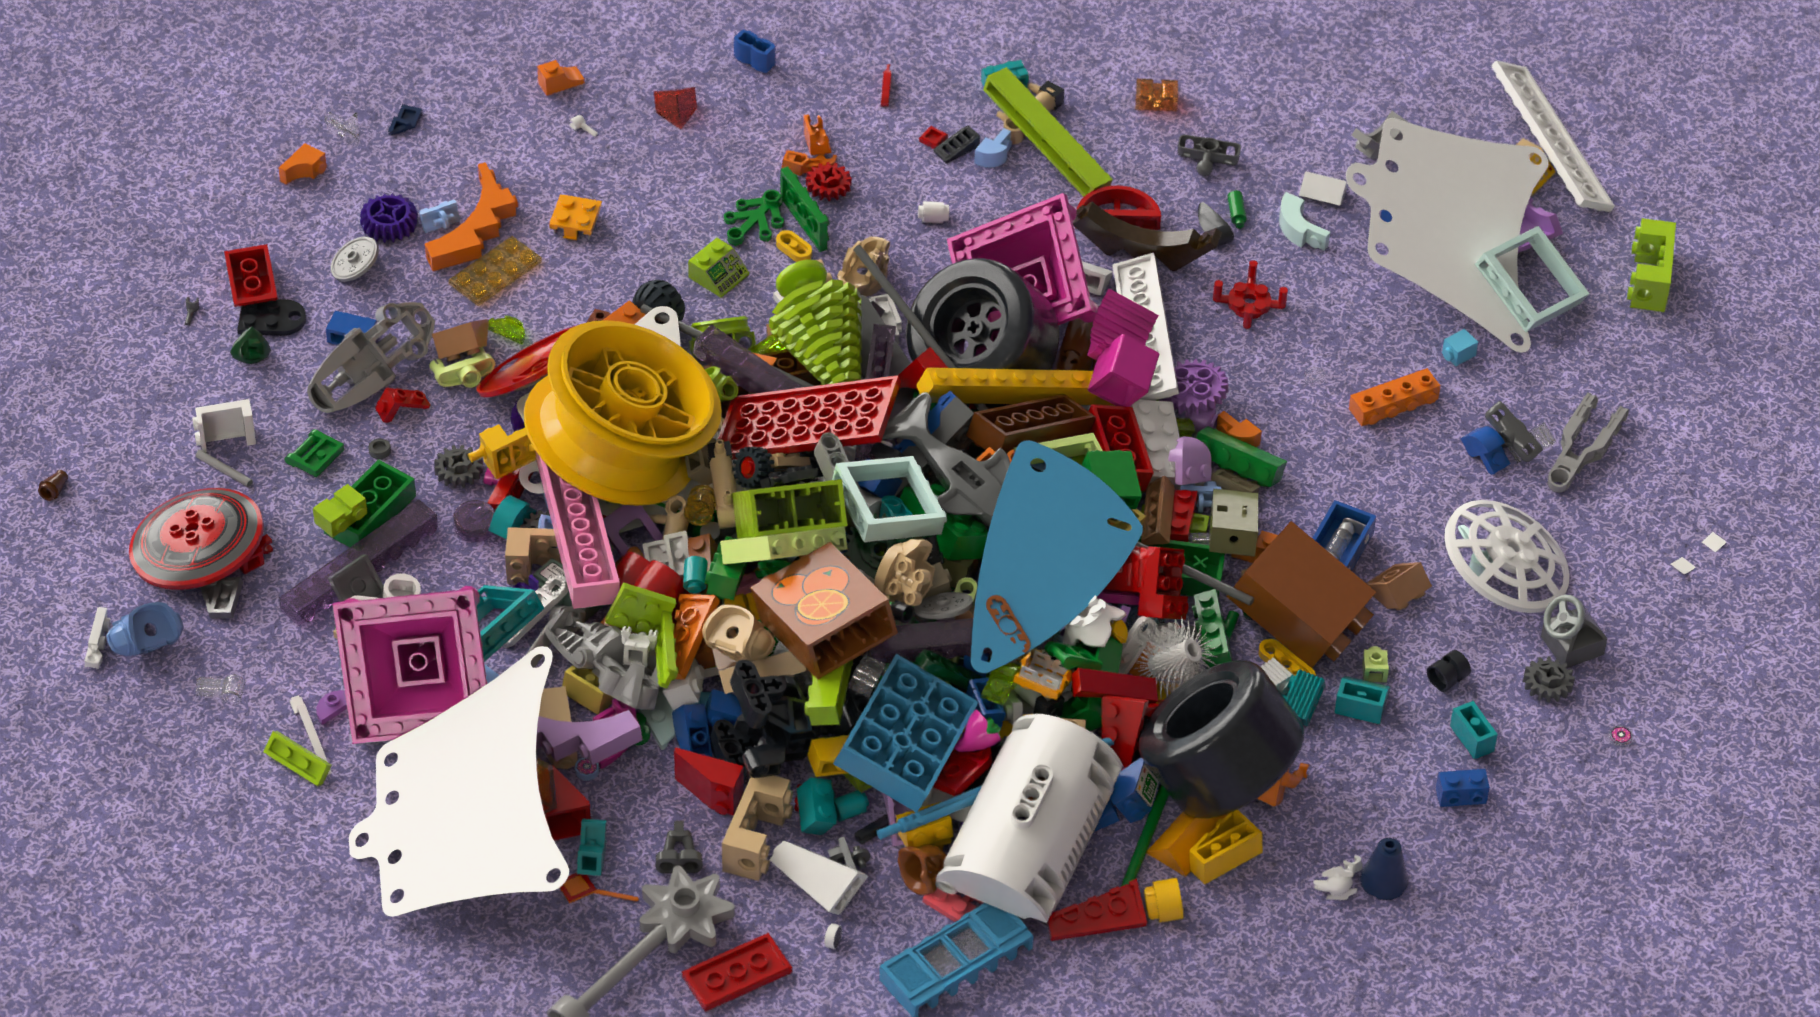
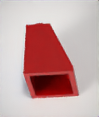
[537,765,591,841]

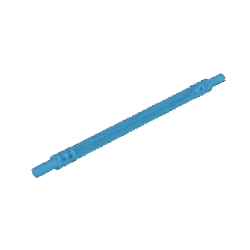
[877,738,1114,840]

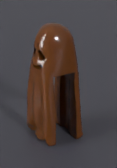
[1052,306,1099,371]

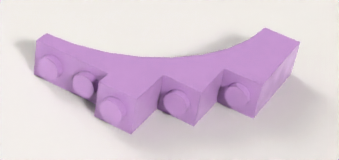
[536,710,642,765]

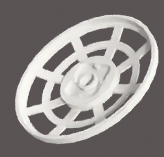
[1445,500,1569,613]

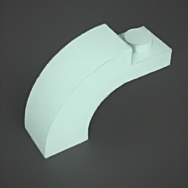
[1279,192,1330,251]

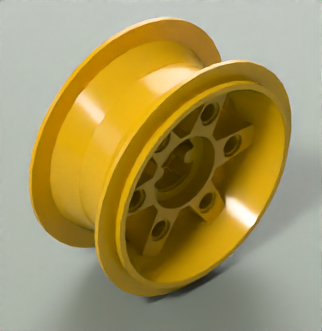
[524,320,722,506]

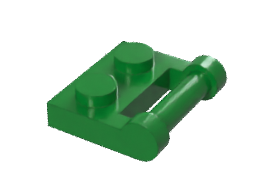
[284,429,344,478]
[1045,641,1103,671]

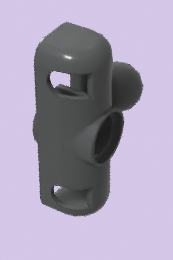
[1177,134,1241,176]
[1485,401,1543,462]

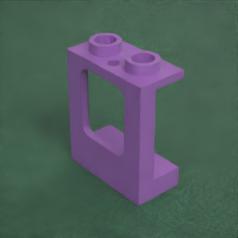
[603,505,663,558]

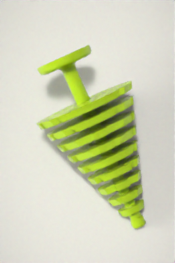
[769,260,862,385]

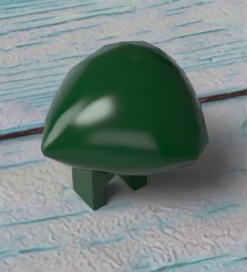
[230,327,271,364]

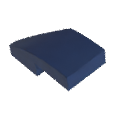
[388,104,423,135]

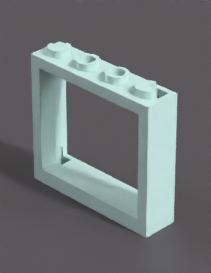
[1475,226,1589,332]
[832,456,947,542]

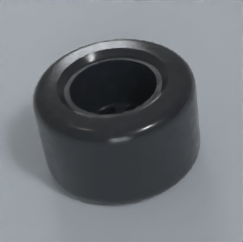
[906,258,1060,407]
[1139,660,1304,819]

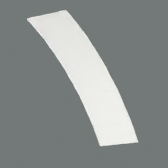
[1671,532,1726,574]

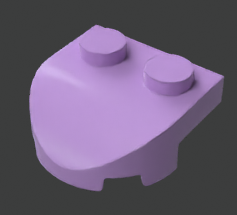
[1169,436,1212,485]

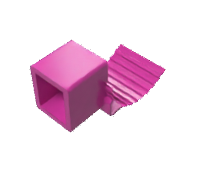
[1087,288,1160,407]

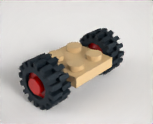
[732,447,820,488]

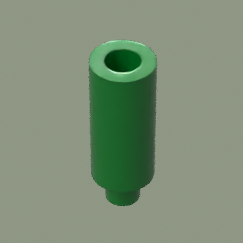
[1227,190,1247,229]

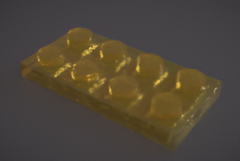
[449,236,542,306]

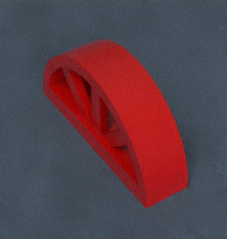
[1075,185,1161,230]

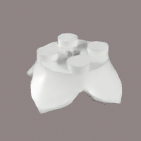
[1063,595,1127,647]

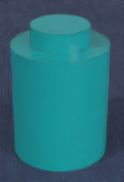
[683,556,708,594]
[834,790,869,822]

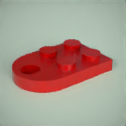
[933,747,993,797]

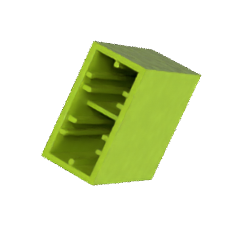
[732,479,847,539]

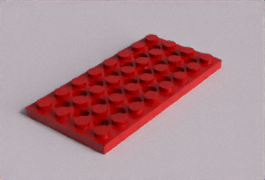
[717,375,901,460]

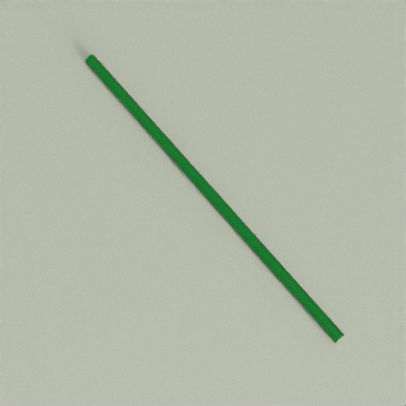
[1120,611,1239,887]

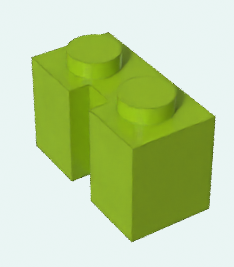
[313,484,367,538]

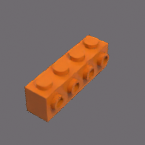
[1349,368,1441,426]

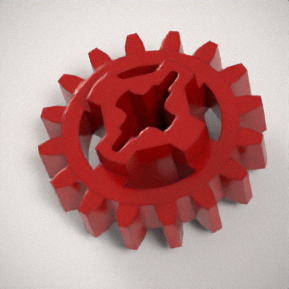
[806,162,852,201]

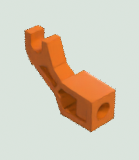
[782,150,837,176]

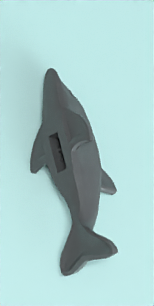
[882,392,1011,528]

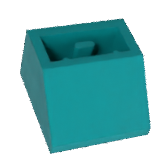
[1334,676,1390,724]

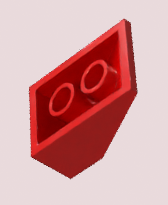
[224,244,278,307]
[674,747,744,816]

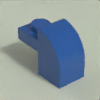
[1460,426,1511,475]

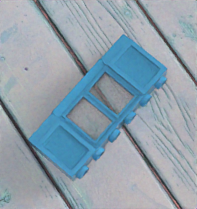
[879,903,1034,1017]

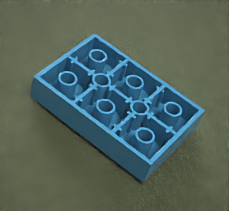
[833,654,978,813]

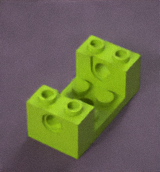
[1627,218,1676,312]

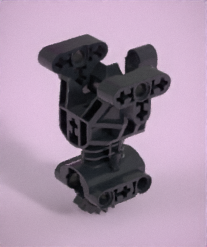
[710,660,875,782]

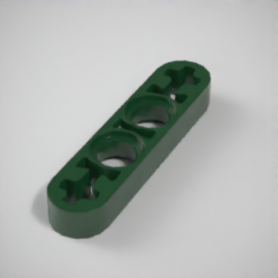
[916,649,983,690]

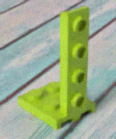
[605,583,678,689]

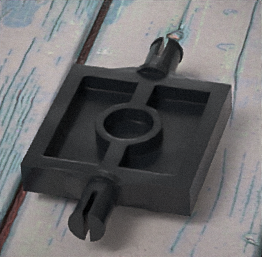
[760,465,824,488]

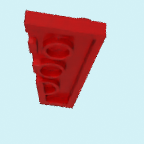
[1102,695,1149,771]
[1047,879,1147,941]

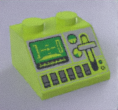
[688,237,750,298]

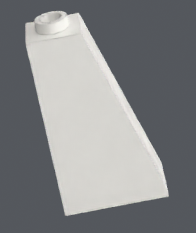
[769,841,868,915]

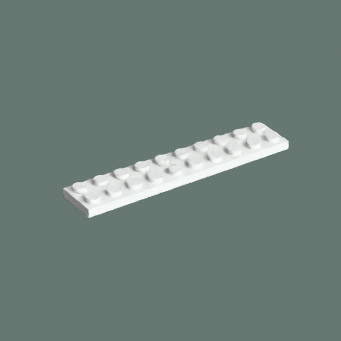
[1492,60,1615,212]
[1112,253,1179,401]

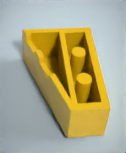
[1189,810,1263,884]

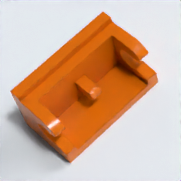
[803,114,831,155]

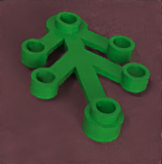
[724,190,784,246]

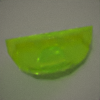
[488,316,525,345]

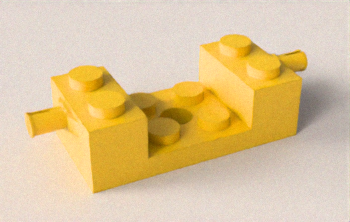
[468,424,536,479]

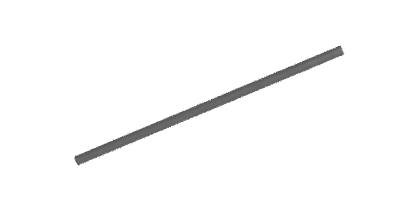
[853,245,988,411]

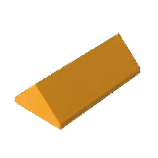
[1147,812,1227,877]

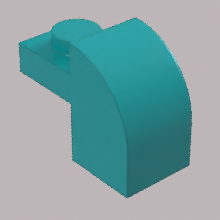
[488,495,537,539]
[577,819,607,876]

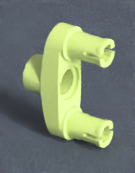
[429,347,495,388]

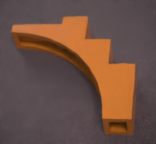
[425,162,518,271]

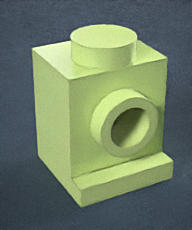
[1362,646,1389,683]

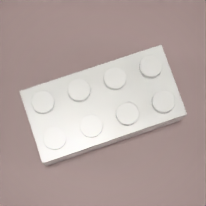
[1130,400,1183,490]

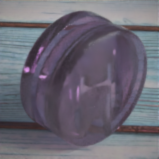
[453,500,495,542]

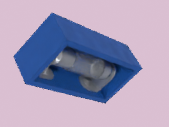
[1312,500,1376,571]

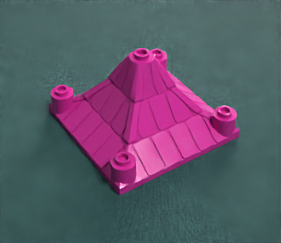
[947,193,1099,356]
[332,586,487,744]

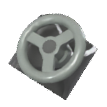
[1541,595,1608,668]

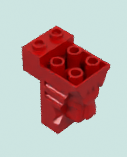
[1104,545,1189,620]

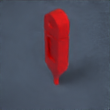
[881,64,891,107]

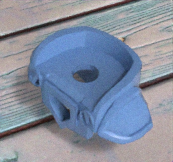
[106,602,184,656]

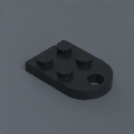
[237,299,306,336]

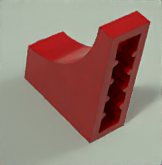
[898,347,948,404]

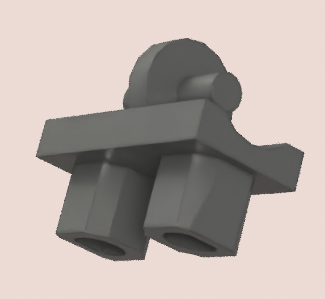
[828,837,870,870]

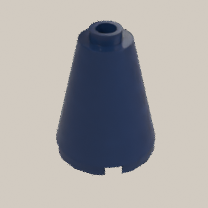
[1360,838,1408,900]

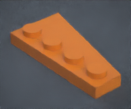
[673,594,720,680]

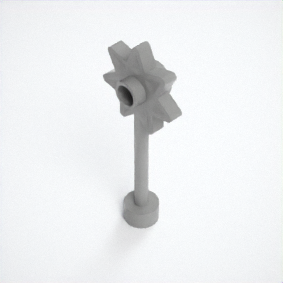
[547,866,735,1017]

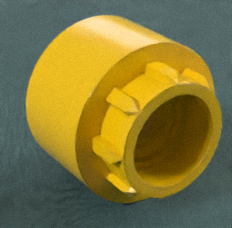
[1144,877,1184,923]

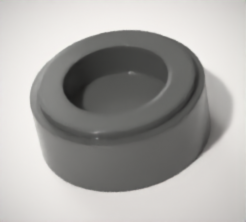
[368,438,391,459]

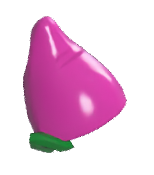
[954,710,1002,752]

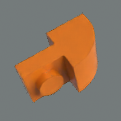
[1216,411,1262,447]

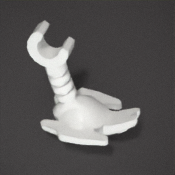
[1313,856,1363,900]

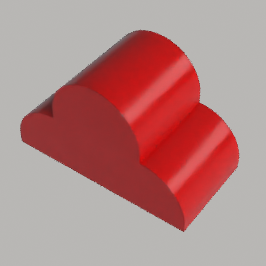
[616,552,690,629]

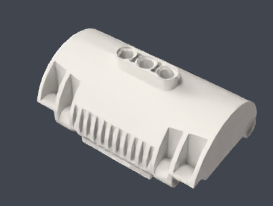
[936,714,1123,923]

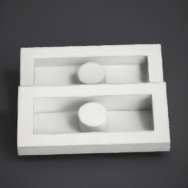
[643,531,689,578]

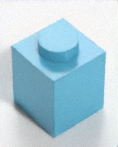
[1442,329,1478,366]

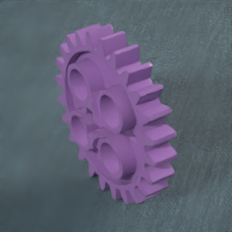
[1159,359,1228,415]

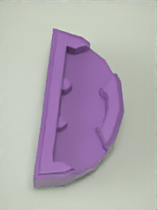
[316,690,347,725]

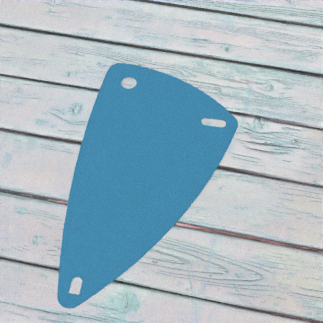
[971,441,1143,673]

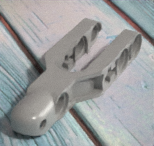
[1547,392,1629,493]

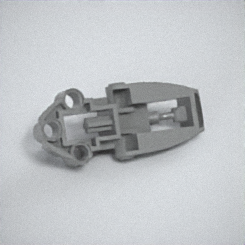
[307,302,435,413]
[545,606,660,710]

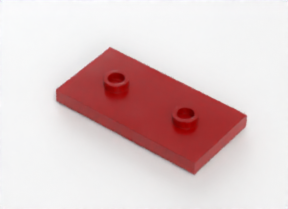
[682,932,792,1012]

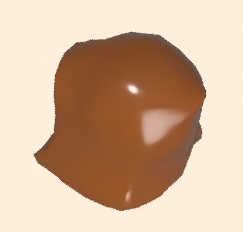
[898,844,947,895]

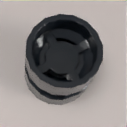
[1426,650,1471,692]

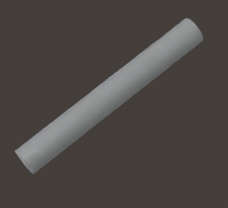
[195,450,253,487]

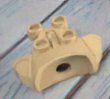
[838,237,890,296]
[874,539,935,607]
[702,605,776,662]

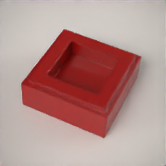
[919,126,948,149]

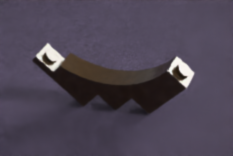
[1073,202,1222,272]

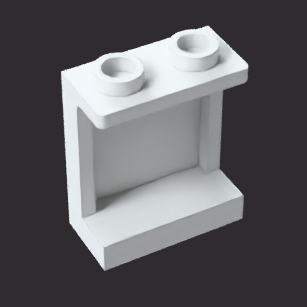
[192,399,256,452]

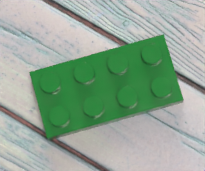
[780,167,829,252]

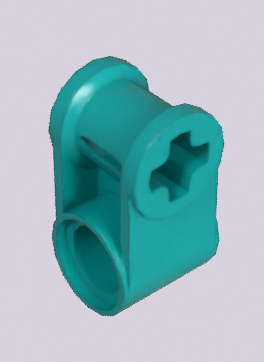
[879,495,913,519]

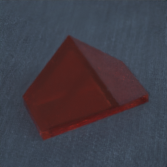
[653,86,697,130]

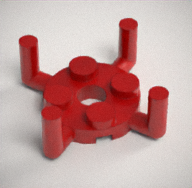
[1213,260,1288,329]

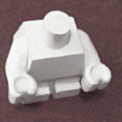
[621,626,659,668]

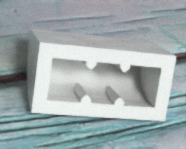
[1299,171,1348,206]
[1082,261,1113,296]

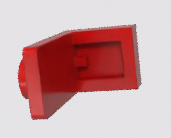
[375,388,431,423]

